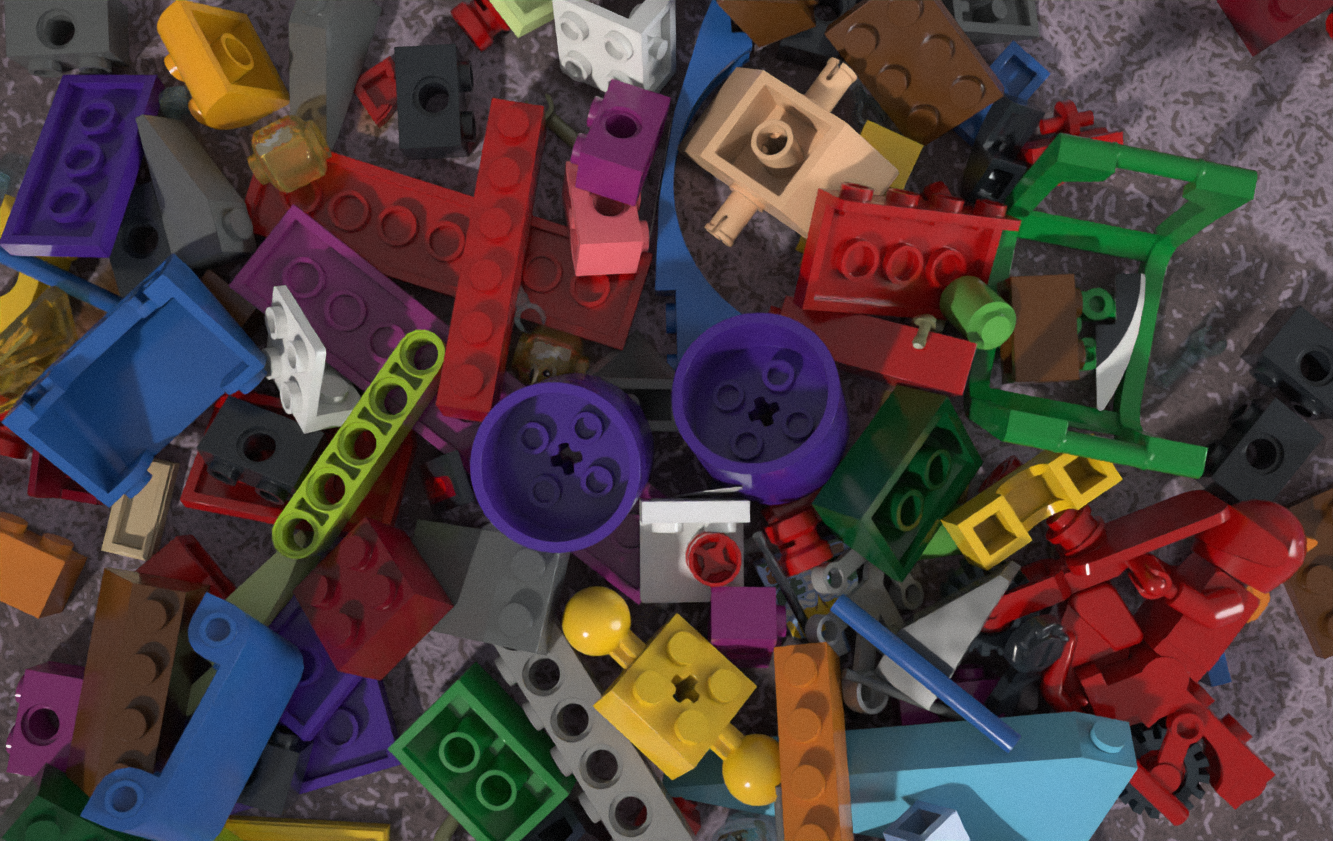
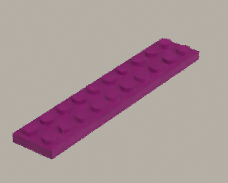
[229,204,669,605]

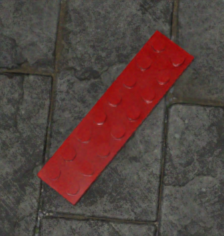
[244,131,654,351]

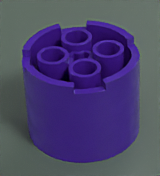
[671,313,850,505]
[470,373,654,553]

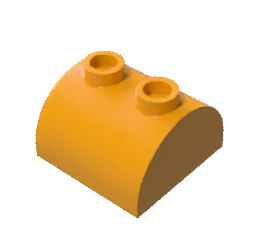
[157,0,290,130]

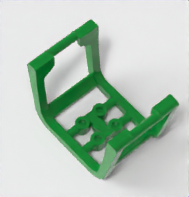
[963,133,1258,479]

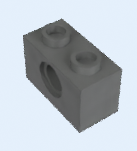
[4,0,130,78]

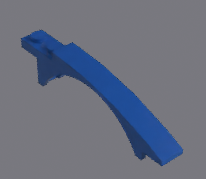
[655,0,752,372]

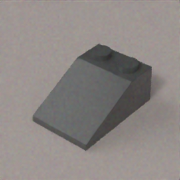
[412,519,570,656]

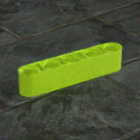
[272,330,447,559]

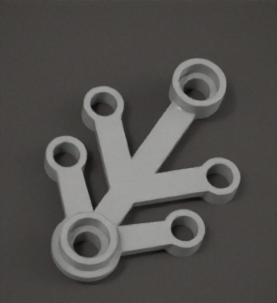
[805,547,924,714]

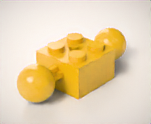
[562,586,781,806]

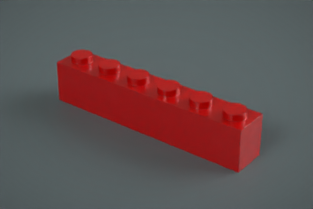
[436,98,547,422]

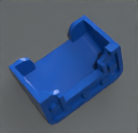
[1,253,267,508]
[80,592,304,841]

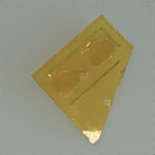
[0,285,78,414]

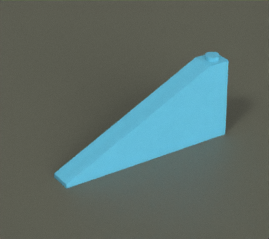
[662,711,1138,841]

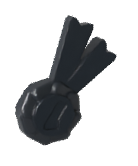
[984,614,1070,717]

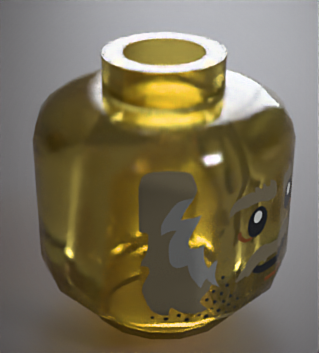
[247,115,332,193]
[511,325,591,386]

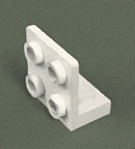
[552,0,676,93]
[261,285,361,434]
[639,498,750,603]

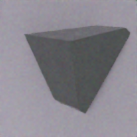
[584,330,679,432]

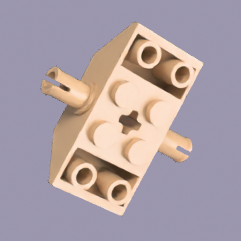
[678,57,899,247]

